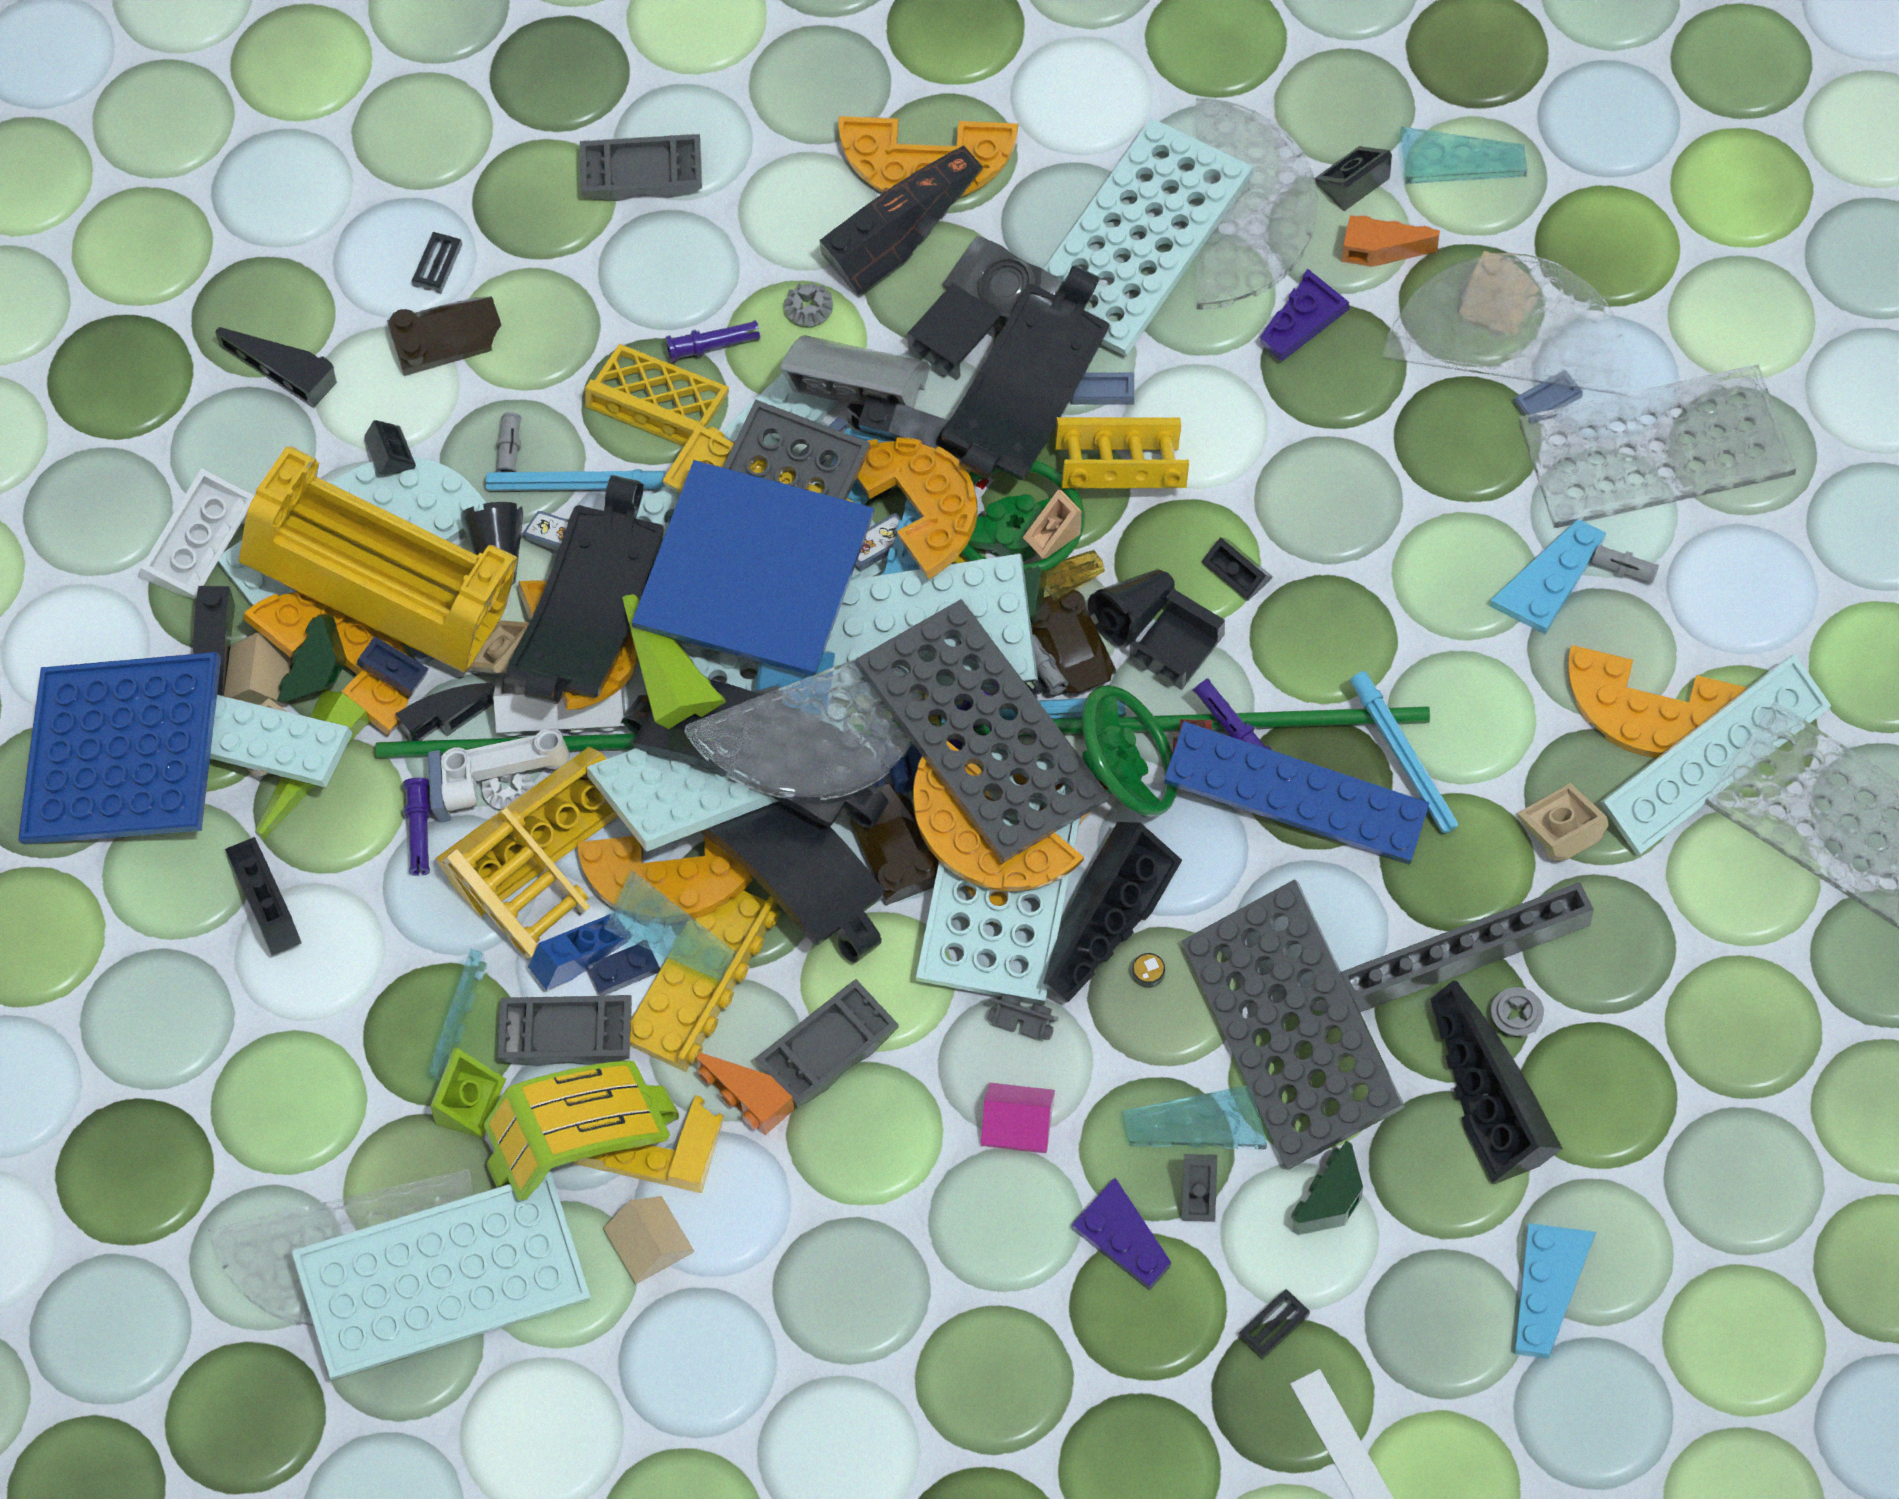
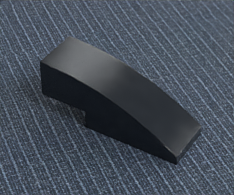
[395,682,495,741]

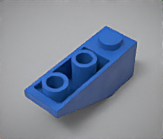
[528,912,633,991]

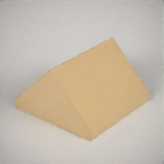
[224,632,293,707]
[603,1196,694,1284]

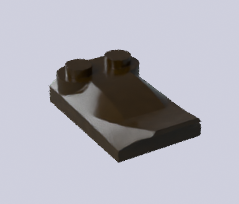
[387,296,502,376]
[1031,589,1116,696]
[850,783,939,906]

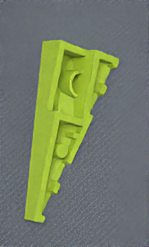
[622,594,726,729]
[255,690,369,840]

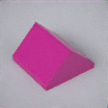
[981,1082,1055,1153]

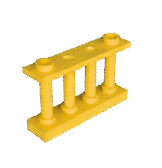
[1054,417,1189,488]
[443,807,590,960]

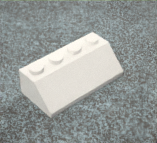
[493,676,625,736]

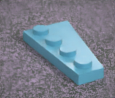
[1490,519,1606,634]
[1515,1223,1596,1359]

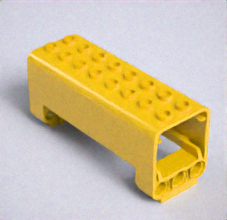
[239,446,518,673]

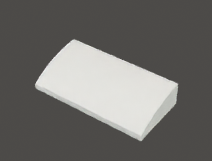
[140,468,254,599]

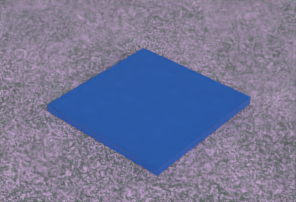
[632,460,874,677]
[18,652,221,845]

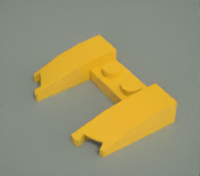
[573,1095,724,1193]

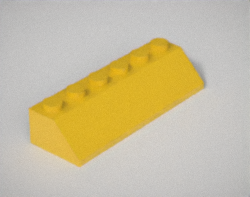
[435,747,618,917]

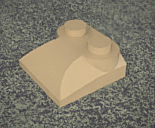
[1517,783,1609,861]

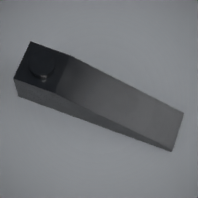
[215,327,337,408]
[858,395,966,460]
[193,586,235,696]
[225,837,302,956]

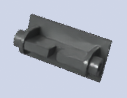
[988,994,1059,1041]

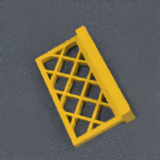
[585,344,729,446]

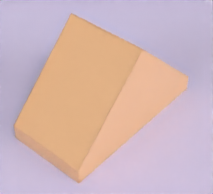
[1023,490,1082,559]

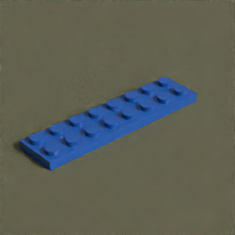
[1163,721,1429,865]

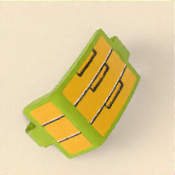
[484,1060,680,1201]

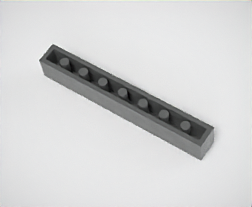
[1341,882,1594,1012]

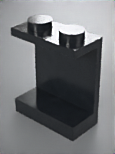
[907,283,1002,381]
[1129,589,1225,690]

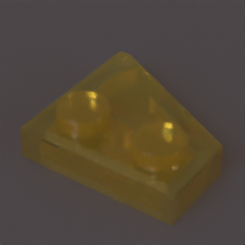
[1045,550,1105,600]

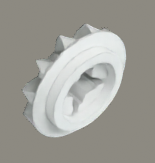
[482,771,533,810]

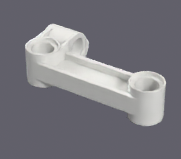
[441,728,570,811]

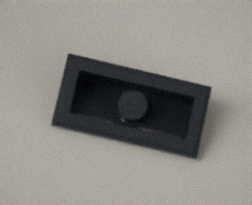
[364,420,416,475]
[1202,537,1273,600]

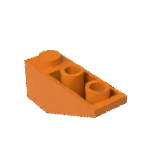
[1342,215,1440,267]
[696,1053,794,1135]

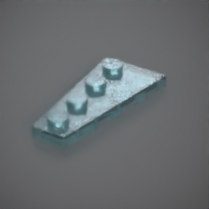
[1400,127,1527,184]
[604,870,737,981]
[428,949,488,1081]
[1122,1085,1267,1150]

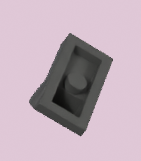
[1182,1154,1217,1222]

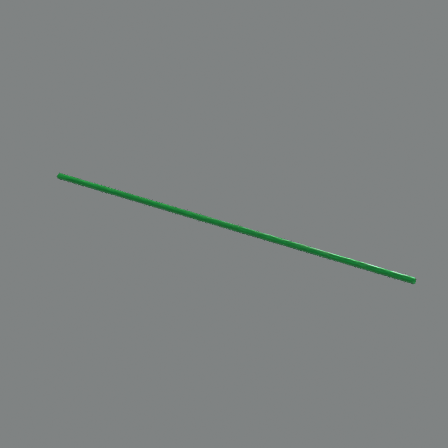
[375,706,1430,758]

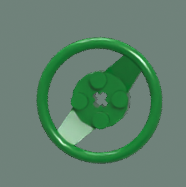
[960,461,1085,572]
[1082,685,1177,817]

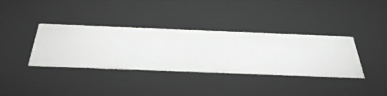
[1290,1369,1394,1499]

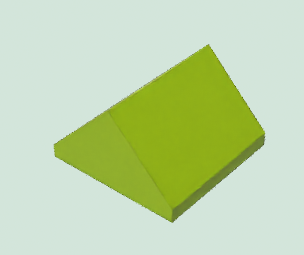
[430,1048,506,1138]

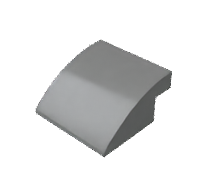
[780,335,930,408]

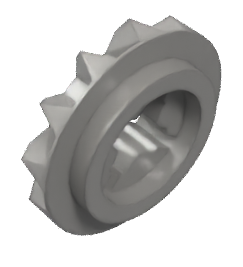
[784,281,833,326]
[1491,987,1544,1038]

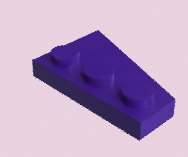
[1260,268,1350,362]
[1072,1177,1171,1291]

